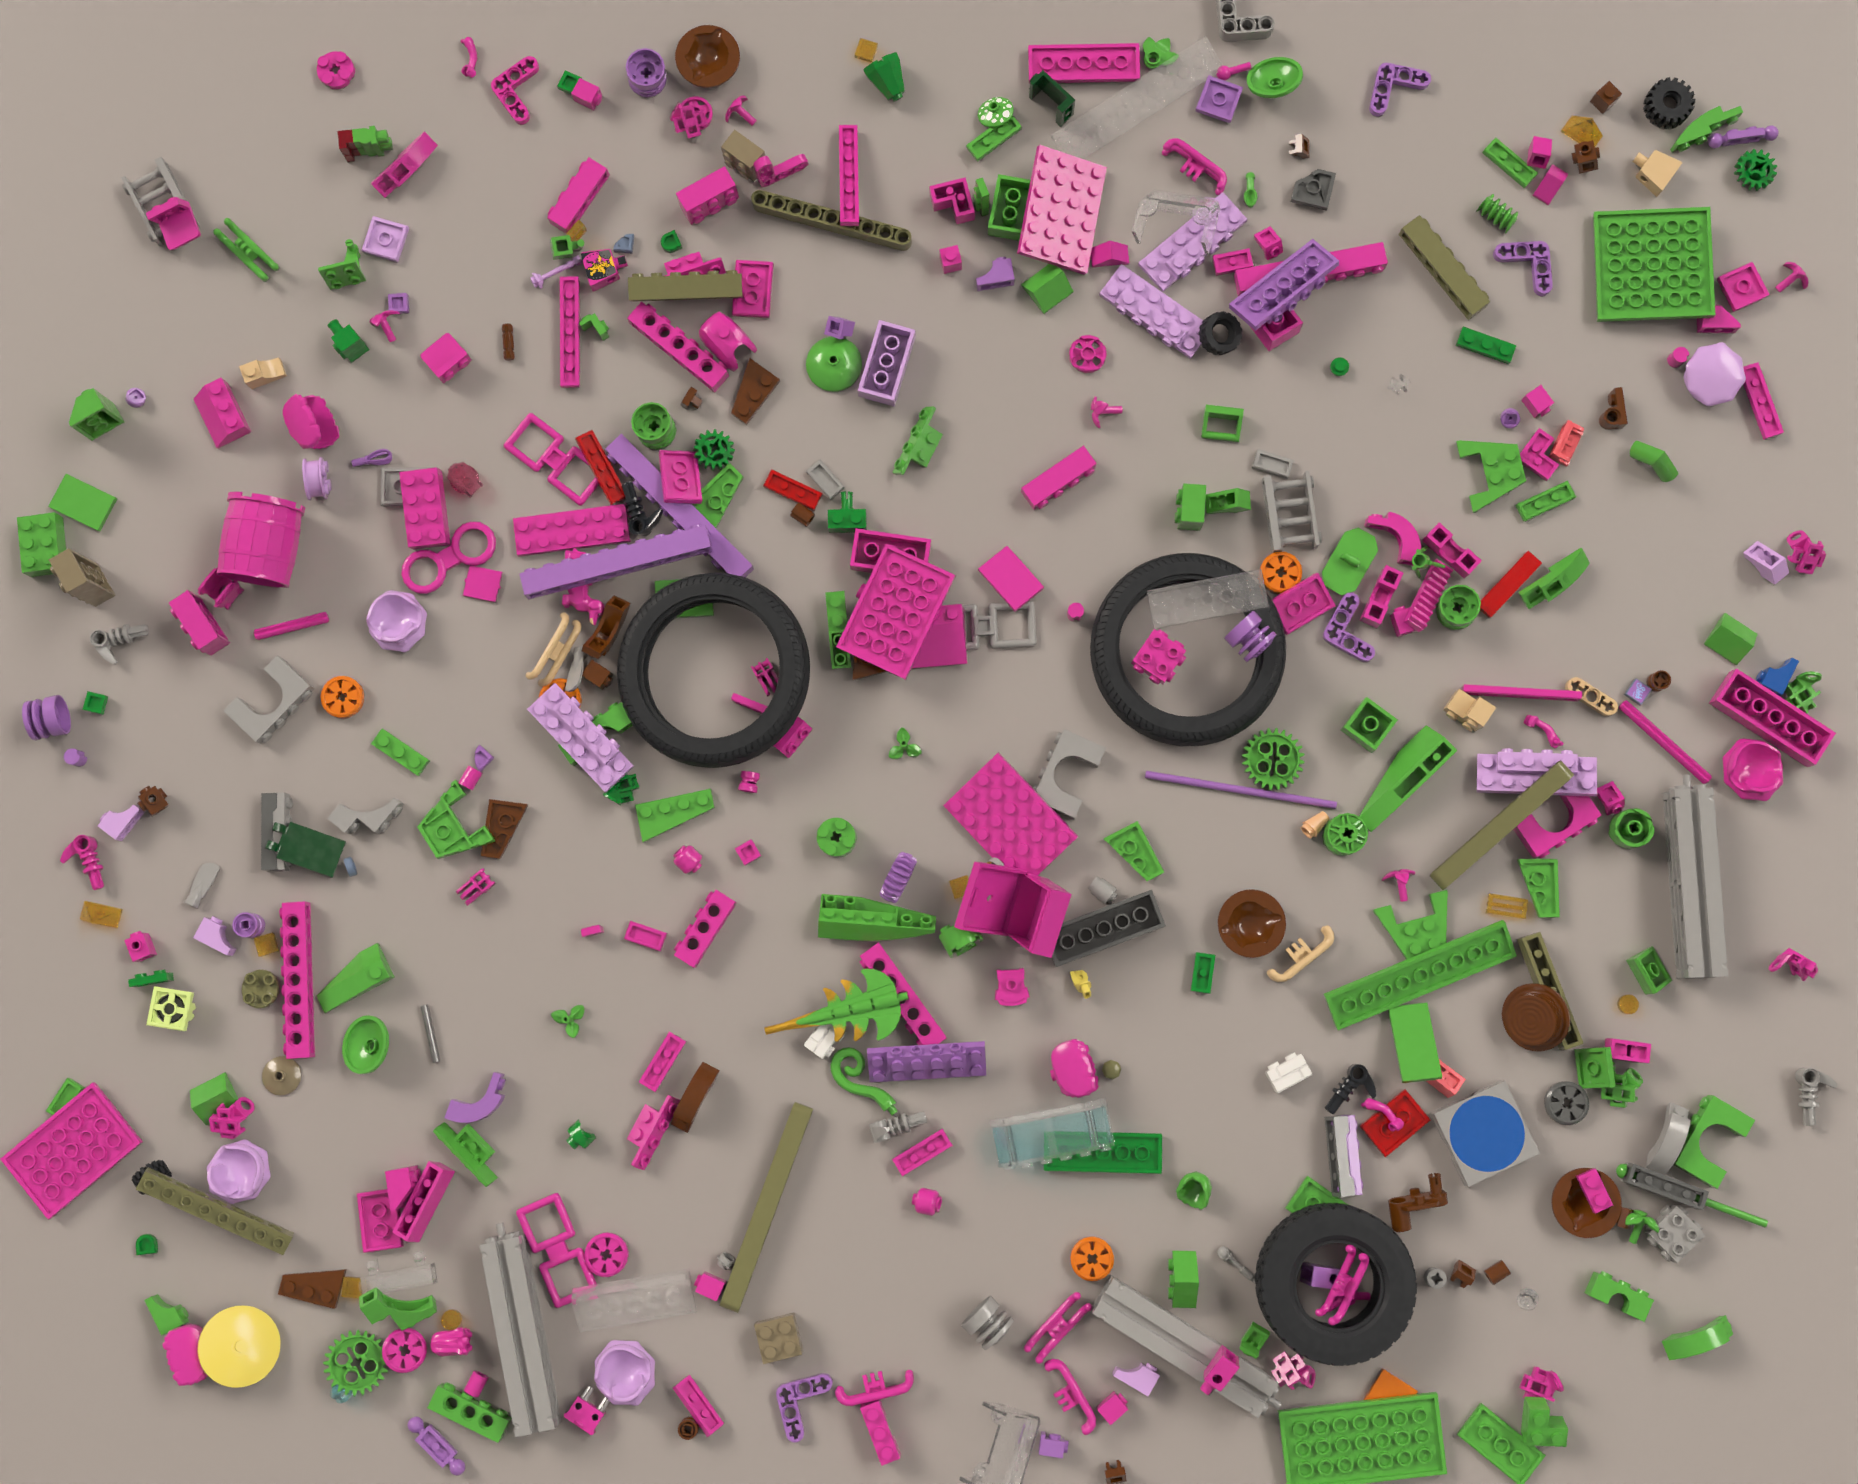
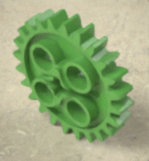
[1241,728,1305,791]
[323,1330,388,1397]

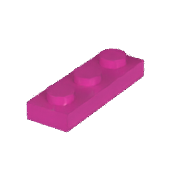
[639,1031,687,1092]
[892,1128,953,1176]
[673,1375,724,1437]

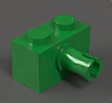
[327,319,369,363]
[828,491,867,533]

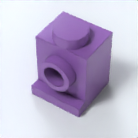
[824,316,855,339]
[1038,1431,1069,1458]

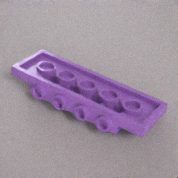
[1229,239,1339,331]
[867,1041,987,1083]

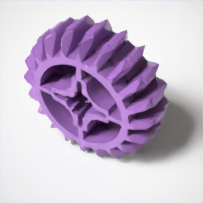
[880,852,917,903]

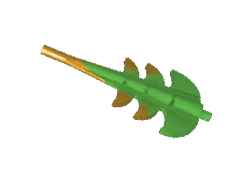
[764,969,909,1042]

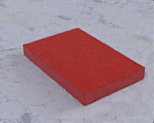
[1360,1089,1431,1157]

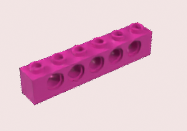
[627,301,729,393]
[859,942,947,1045]

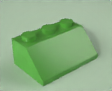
[69,388,124,441]

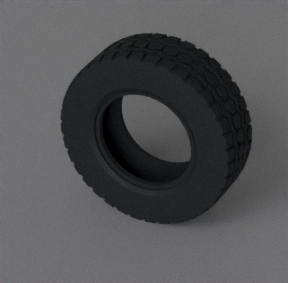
[1255,1203,1417,1366]

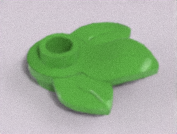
[1143,37,1178,69]

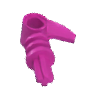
[60,835,104,890]

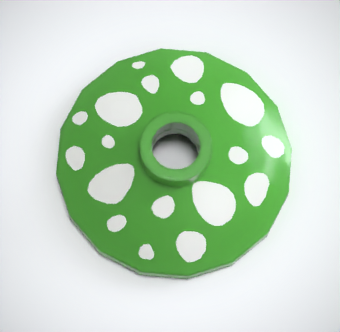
[978,97,1014,128]

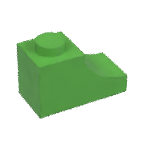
[1206,488,1251,514]
[144,1294,189,1336]

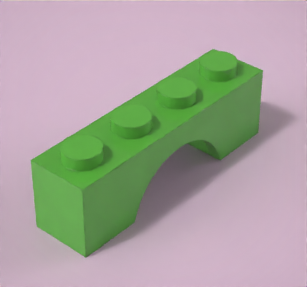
[558,702,633,766]

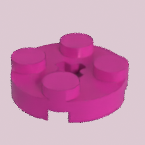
[317,51,355,89]

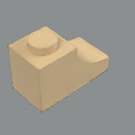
[239,357,287,389]

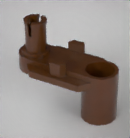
[1388,1173,1448,1232]

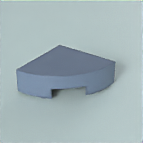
[613,234,634,254]

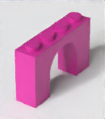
[1513,795,1602,859]

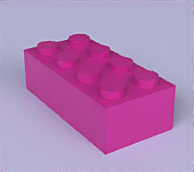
[399,467,451,550]
[850,528,931,573]

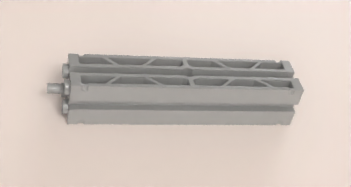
[1662,775,1728,979]
[479,1222,562,1437]
[1091,1275,1282,1418]

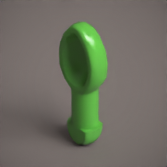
[1244,172,1258,207]

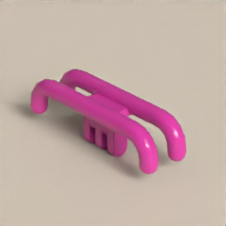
[1162,138,1227,195]
[1315,1245,1369,1325]
[1024,1292,1092,1364]
[1044,1359,1096,1435]
[835,1370,914,1406]

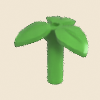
[888,727,922,759]
[551,1005,585,1038]
[1625,1210,1659,1244]

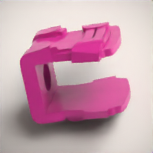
[197,567,244,610]
[994,968,1030,1006]

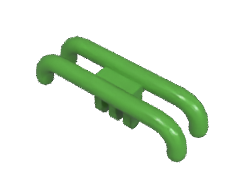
[213,218,279,282]

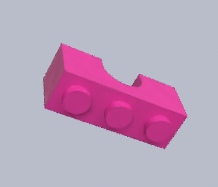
[1422,522,1482,579]
[1359,565,1403,628]
[860,1400,901,1466]

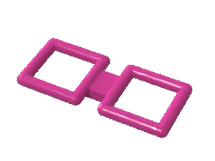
[504,413,599,505]
[516,1193,598,1308]

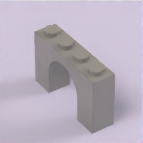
[224,655,315,744]
[1033,729,1106,819]

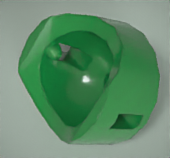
[566,1119,596,1149]

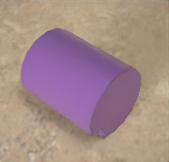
[64,748,87,767]

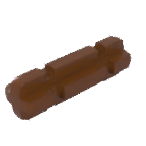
[502,323,515,361]

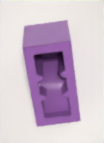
[976,257,1015,291]

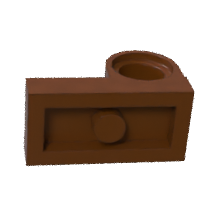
[1599,387,1628,430]

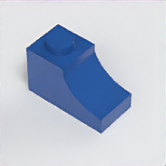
[1756,658,1799,696]

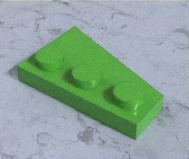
[692,463,743,528]
[1103,821,1165,881]
[1517,859,1560,918]

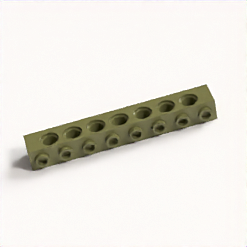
[136,1167,294,1255]

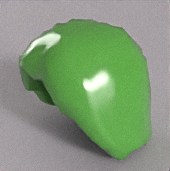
[1176,1171,1212,1210]

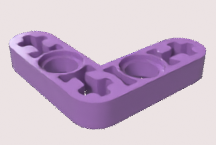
[1369,63,1431,117]
[1493,241,1553,296]
[1323,593,1375,662]
[776,1373,833,1442]

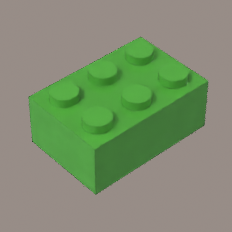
[988,174,1031,241]
[17,512,66,577]

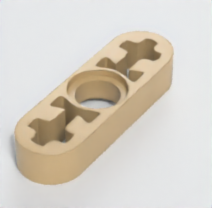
[1565,677,1618,716]

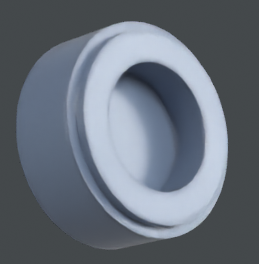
[344,857,357,877]

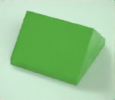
[1021,264,1074,314]
[1704,613,1757,665]
[1626,946,1672,995]
[190,1072,238,1125]

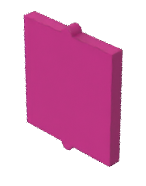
[463,565,503,602]

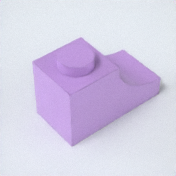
[1743,541,1789,585]
[98,804,145,841]
[193,916,236,956]
[1112,1362,1160,1396]

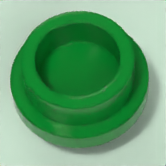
[1330,357,1349,376]

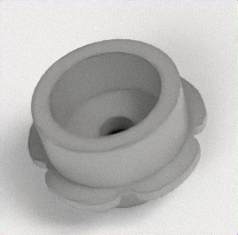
[717,1252,735,1270]

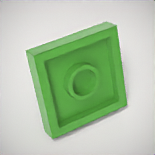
[1574,1047,1616,1088]

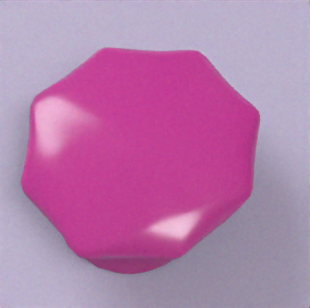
[1722,738,1783,801]

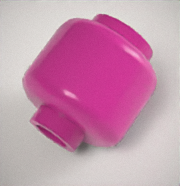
[673,845,702,874]
[912,1188,942,1216]

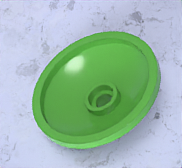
[1247,57,1303,99]
[806,337,862,392]
[342,1015,389,1074]

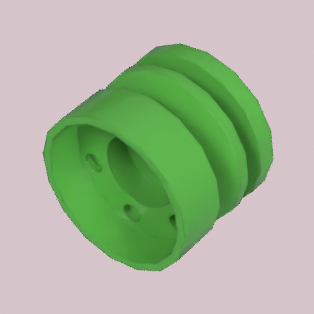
[631,402,677,450]
[1436,585,1481,630]
[1322,813,1368,856]

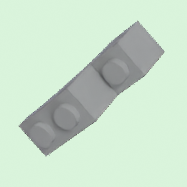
[327,798,404,834]

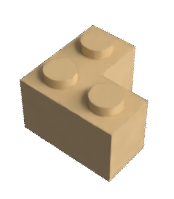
[1443,689,1496,731]

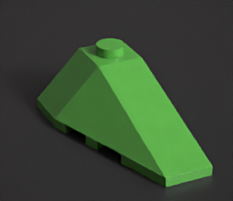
[317,943,395,1013]

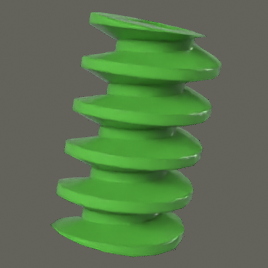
[1476,194,1518,234]

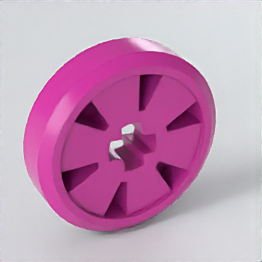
[584,1232,629,1277]
[382,1328,427,1373]

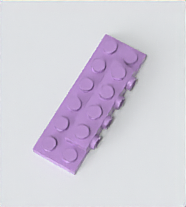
[1138,192,1247,292]
[1099,264,1203,359]
[527,683,634,793]
[1477,748,1597,797]

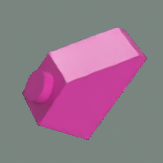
[1697,305,1741,333]

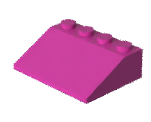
[911,604,967,669]

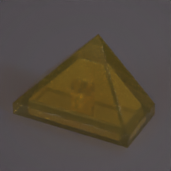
[1561,115,1603,147]
[80,901,123,928]

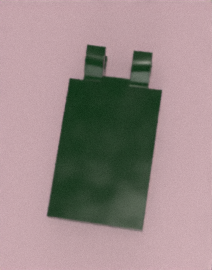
[265,822,346,878]

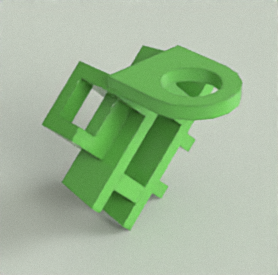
[1784,671,1822,713]
[1601,1067,1643,1108]

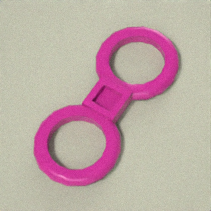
[401,522,496,594]

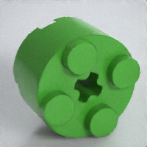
[1608,808,1654,849]
[817,818,857,857]
[939,924,984,958]

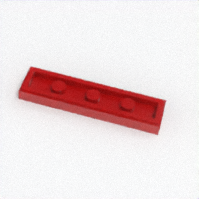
[575,430,626,505]
[1480,550,1542,618]

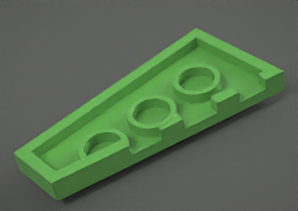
[635,789,715,843]

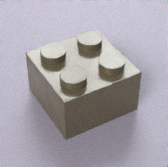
[721,129,765,182]
[754,1312,803,1364]

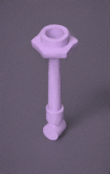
[530,255,582,289]

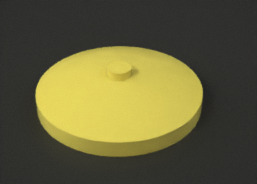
[197,1306,280,1388]

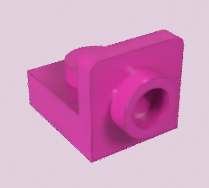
[1254,226,1283,260]
[1597,781,1625,816]

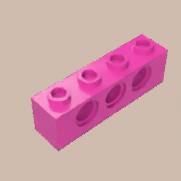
[674,890,737,968]

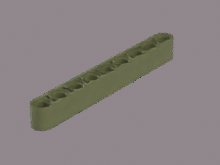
[751,190,912,251]
[1429,760,1574,890]

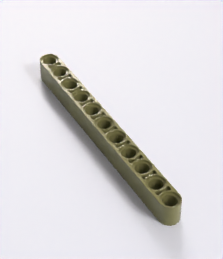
[719,1102,813,1313]

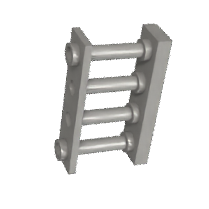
[121,157,200,246]
[1261,471,1322,554]

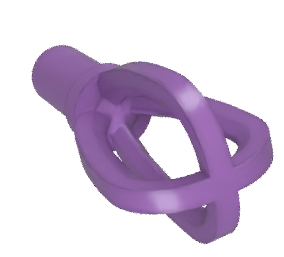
[351,449,392,467]

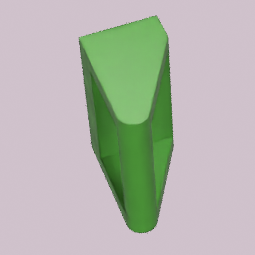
[1201,404,1244,442]

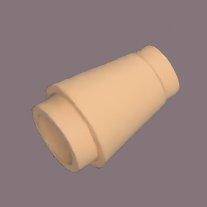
[1301,811,1330,839]

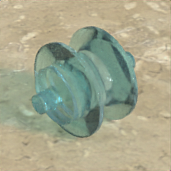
[330,1385,353,1403]

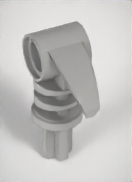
[90,624,149,665]
[1795,1068,1838,1126]
[869,1111,927,1143]

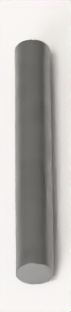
[420,1004,440,1063]

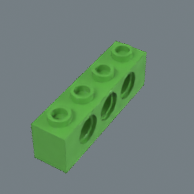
[427,1382,512,1443]

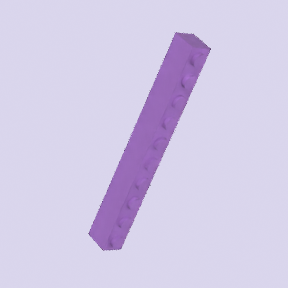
[605,434,754,578]
[519,524,713,600]

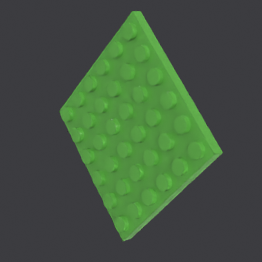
[1593,207,1715,322]

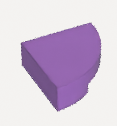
[475,745,494,772]

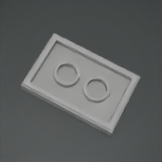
[381,467,438,506]

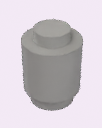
[1088,876,1117,904]

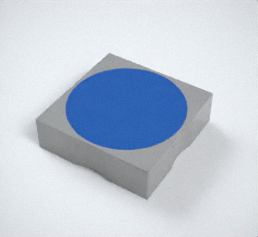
[1430,1080,1540,1187]

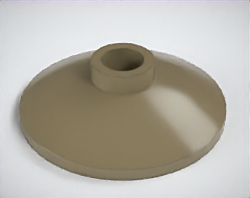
[262,1056,301,1095]

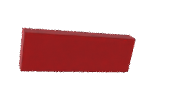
[763,469,823,511]

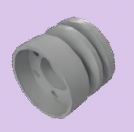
[961,1295,1014,1350]

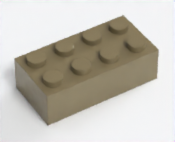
[49,548,116,607]

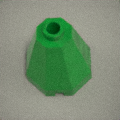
[863,52,905,102]

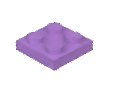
[1195,75,1243,123]

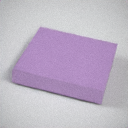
[361,216,409,262]

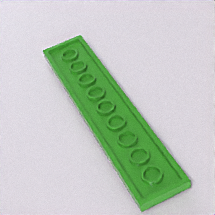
[1324,920,1517,1030]

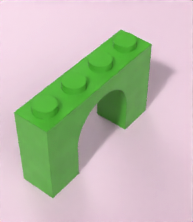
[1673,1095,1755,1189]

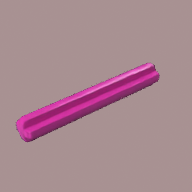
[254,612,329,640]

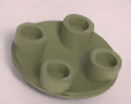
[241,970,279,1008]

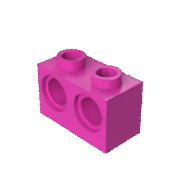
[1605,1038,1651,1063]

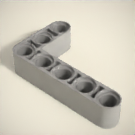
[1216,0,1275,42]

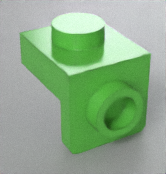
[579,313,609,341]
[1239,1322,1270,1359]

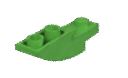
[1670,106,1743,152]
[1518,548,1590,609]
[825,591,851,669]

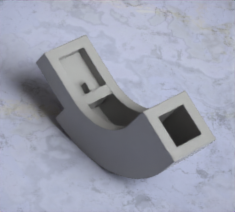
[1646,1102,1691,1175]

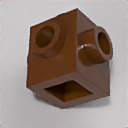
[1571,140,1600,174]
[137,786,169,817]

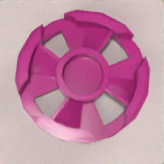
[1069,335,1107,373]

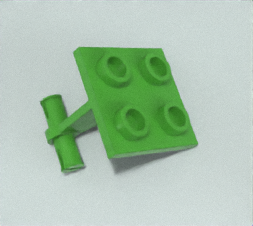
[318,239,366,290]

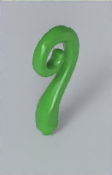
[830,1047,898,1116]

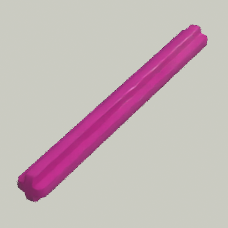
[1619,700,1712,784]

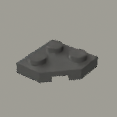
[1290,169,1336,211]

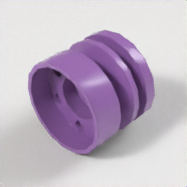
[626,48,667,97]
[1224,611,1277,662]
[22,695,71,741]

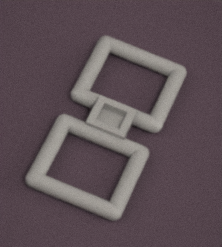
[963,601,1037,650]

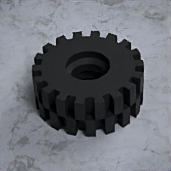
[1643,77,1696,129]

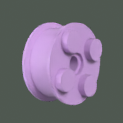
[302,457,332,500]

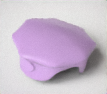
[1683,342,1746,406]
[366,590,427,652]
[206,1139,271,1204]
[594,1340,655,1406]

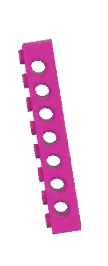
[279,901,315,1059]

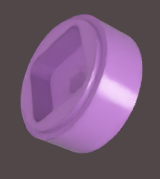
[125,388,146,408]
[1500,408,1520,428]

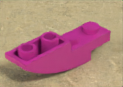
[371,131,438,198]

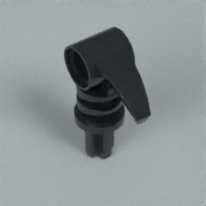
[622,482,663,536]
[1325,1064,1376,1114]

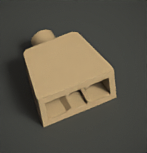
[1632,150,1682,197]

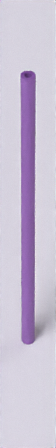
[1145,771,1337,809]

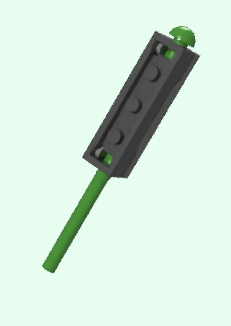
[1616,1162,1768,1228]

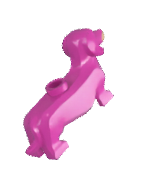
[562,548,605,626]

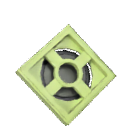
[146,986,196,1031]

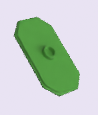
[1322,528,1378,596]

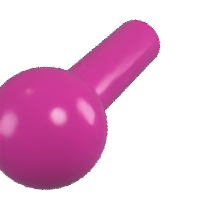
[1216,62,1252,81]

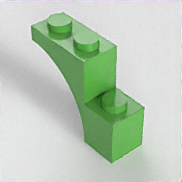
[359,1287,437,1331]

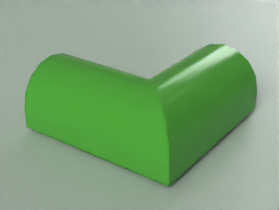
[1630,441,1679,482]

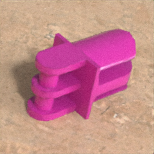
[751,658,779,697]
[455,868,495,906]

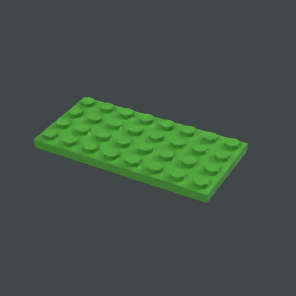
[1278,1392,1447,1484]

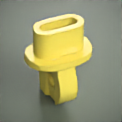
[1070,970,1091,999]

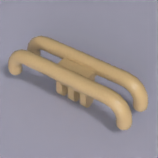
[526,612,581,687]
[1267,925,1334,982]

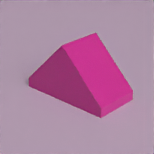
[1532,164,1568,205]
[1091,240,1129,267]

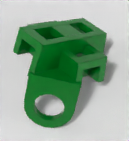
[603,773,639,806]

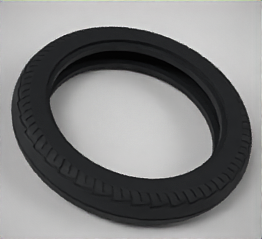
[1090,553,1286,746]
[617,573,810,768]

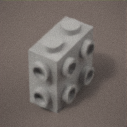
[1644,1205,1705,1263]

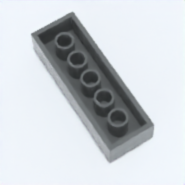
[1052,890,1166,968]

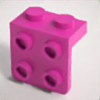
[146,197,201,250]
[420,333,472,384]

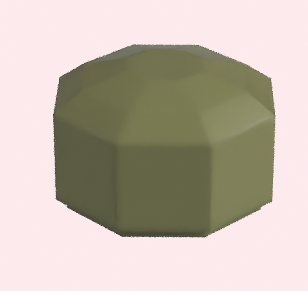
[1102,1060,1121,1080]

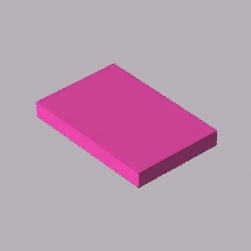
[732,260,774,318]
[659,450,703,504]
[978,546,1044,612]
[1272,573,1336,635]
[357,1189,404,1253]

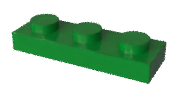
[1455,326,1517,364]

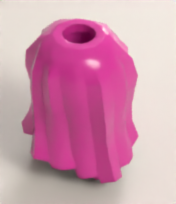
[431,1327,472,1357]

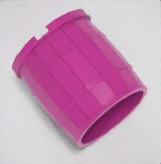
[216,492,305,588]

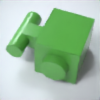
[550,235,584,260]

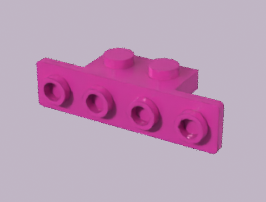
[664,252,726,276]
[627,1095,680,1170]

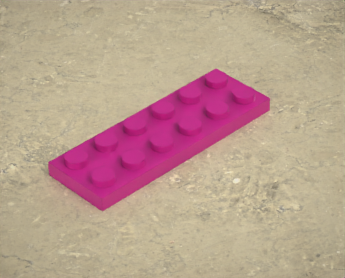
[1028,43,1140,83]
[513,504,631,557]

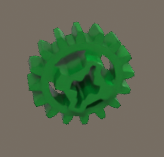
[1734,149,1777,191]
[693,429,735,471]

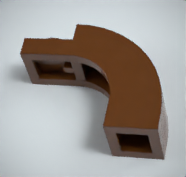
[582,595,631,659]
[671,1062,720,1133]

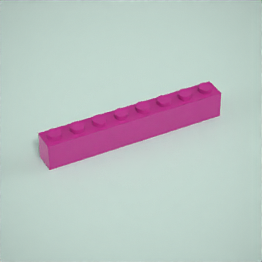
[1234,242,1388,296]

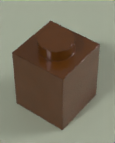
[1590,81,1622,114]
[582,660,613,690]

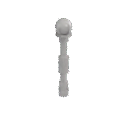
[1217,1246,1255,1283]

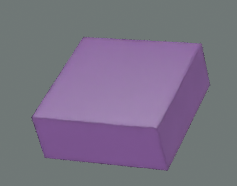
[388,293,409,314]

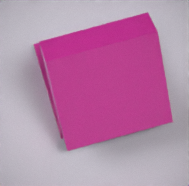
[954,861,1072,958]

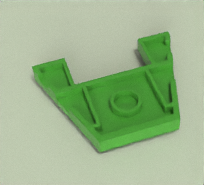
[1456,440,1526,513]
[417,779,495,859]
[1373,890,1448,960]

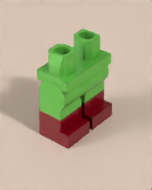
[337,126,393,162]

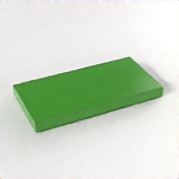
[1388,1003,1442,1083]
[1457,1403,1546,1484]

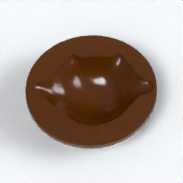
[675,25,740,88]
[1218,889,1286,958]
[1501,983,1570,1052]
[1551,1168,1622,1238]

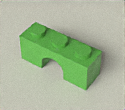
[1584,1271,1654,1322]

